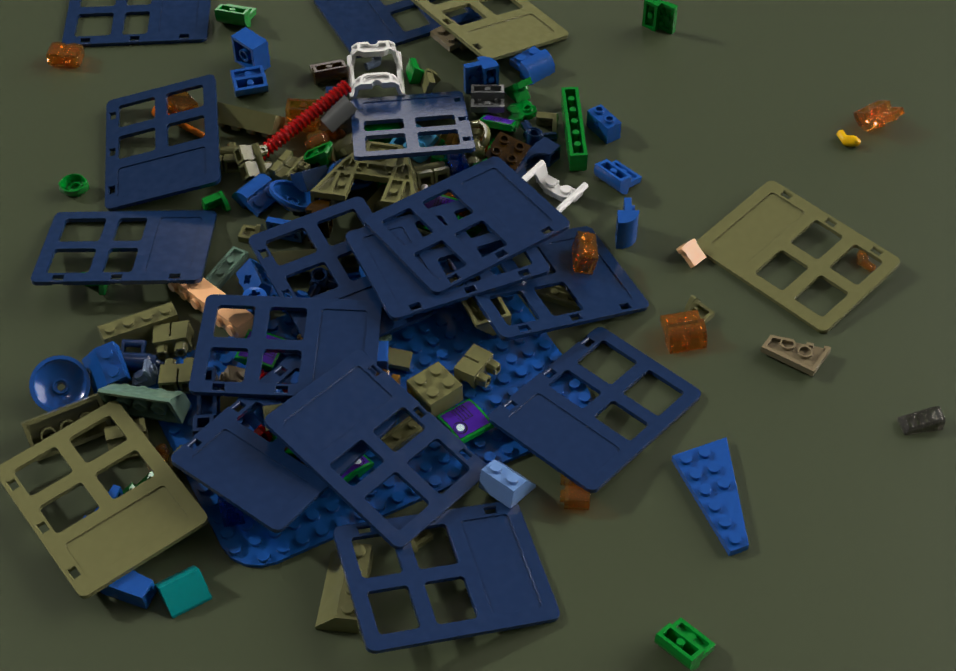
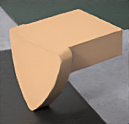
[676,238,706,268]

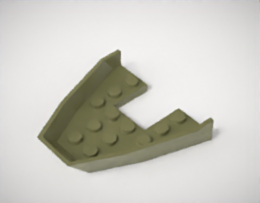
[310,141,418,207]

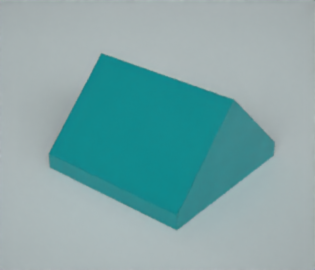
[155,565,213,619]

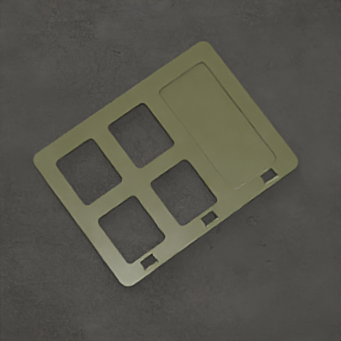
[411,0,569,60]
[696,181,900,333]
[0,401,208,599]

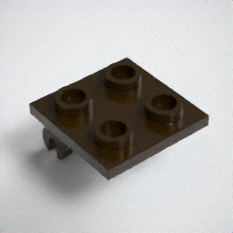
[484,131,531,171]

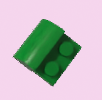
[215,4,256,27]
[654,617,716,671]

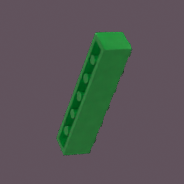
[561,87,588,171]

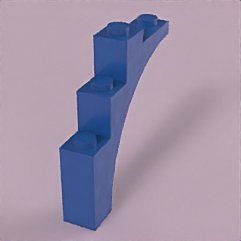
[82,484,157,609]

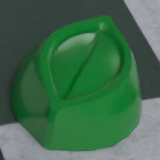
[58,174,90,197]

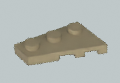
[761,335,831,377]

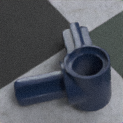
[521,120,558,147]
[307,267,338,297]

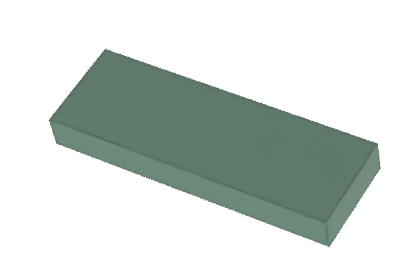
[205,246,249,289]

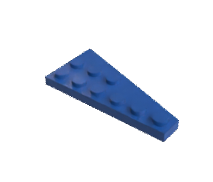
[671,437,749,556]

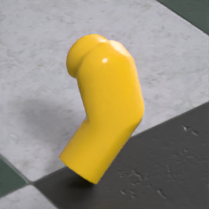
[836,130,861,147]

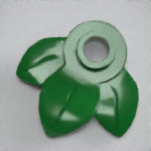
[506,100,537,121]

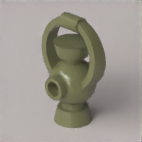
[465,119,491,168]

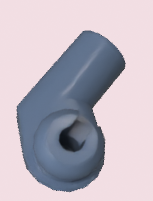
[364,56,382,71]

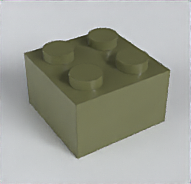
[407,361,463,417]

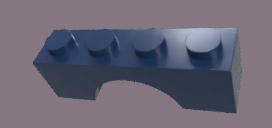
[515,137,561,183]
[192,367,219,446]

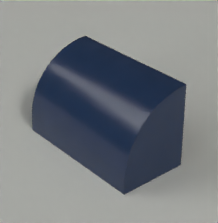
[290,165,328,192]

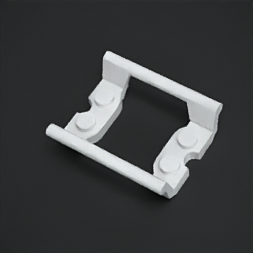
[347,40,406,101]
[522,160,589,213]

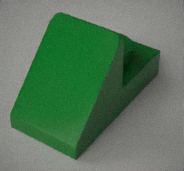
[504,77,533,103]
[304,141,333,168]

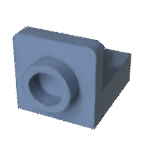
[131,358,158,387]

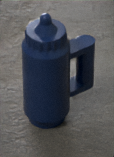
[121,339,164,372]

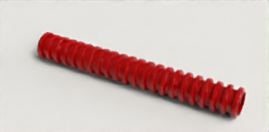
[263,80,352,161]

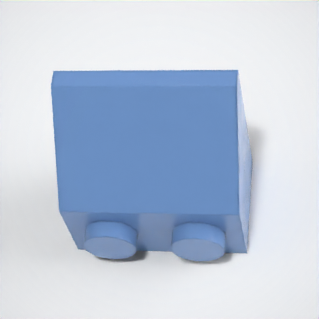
[478,459,536,509]

